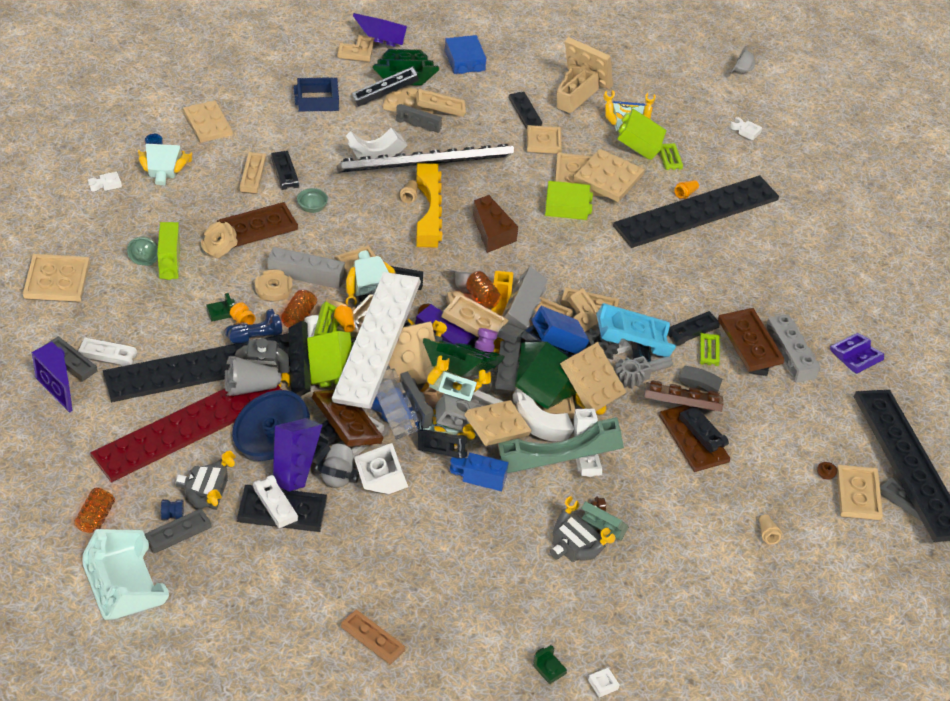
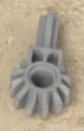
[614,356,673,389]

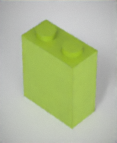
[617,108,666,160]
[545,181,593,220]
[157,222,180,280]
[307,331,352,388]

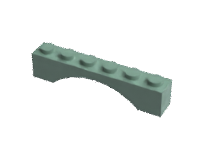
[498,417,624,474]

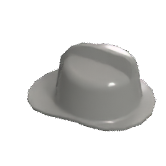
[729,46,756,76]
[447,269,486,293]

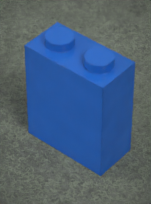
[445,35,486,74]
[531,305,589,354]

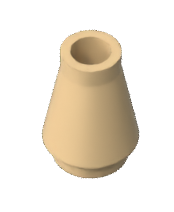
[400,180,417,203]
[759,514,782,545]

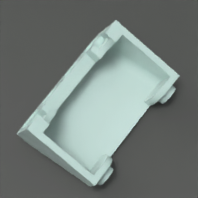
[82,529,169,620]

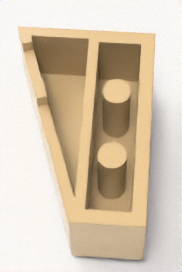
[557,64,599,113]

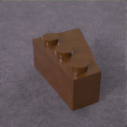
[473,195,518,253]

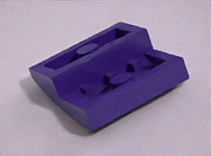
[830,332,884,374]

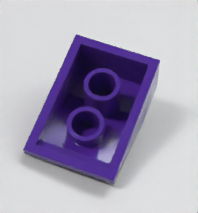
[353,13,407,47]
[31,341,73,413]

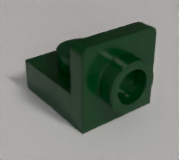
[206,293,235,322]
[533,645,567,685]

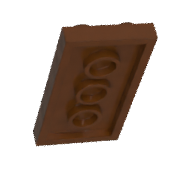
[217,202,298,248]
[718,308,784,372]
[644,380,724,412]
[312,390,384,447]
[659,405,731,472]

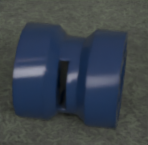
[161,499,184,520]

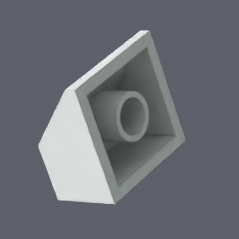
[354,443,408,494]

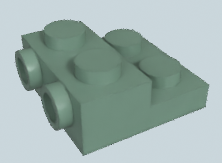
[581,501,629,541]

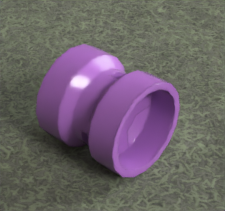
[475,328,498,352]

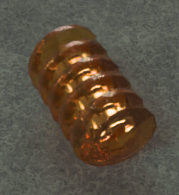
[466,271,501,309]
[281,290,317,328]
[74,488,115,534]

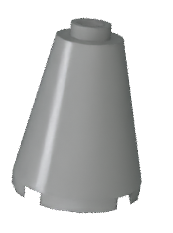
[225,356,281,396]

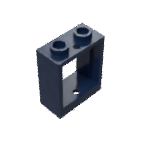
[294,77,339,112]

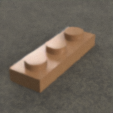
[341,609,405,665]

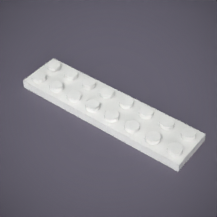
[332,272,421,409]

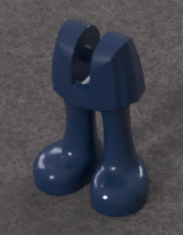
[224,309,283,343]

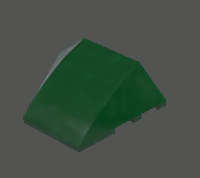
[373,49,439,85]
[423,338,505,377]
[515,342,577,409]

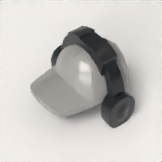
[315,444,359,488]

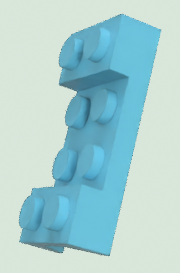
[596,303,676,357]

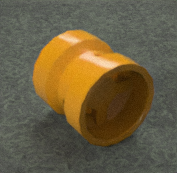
[230,302,256,324]

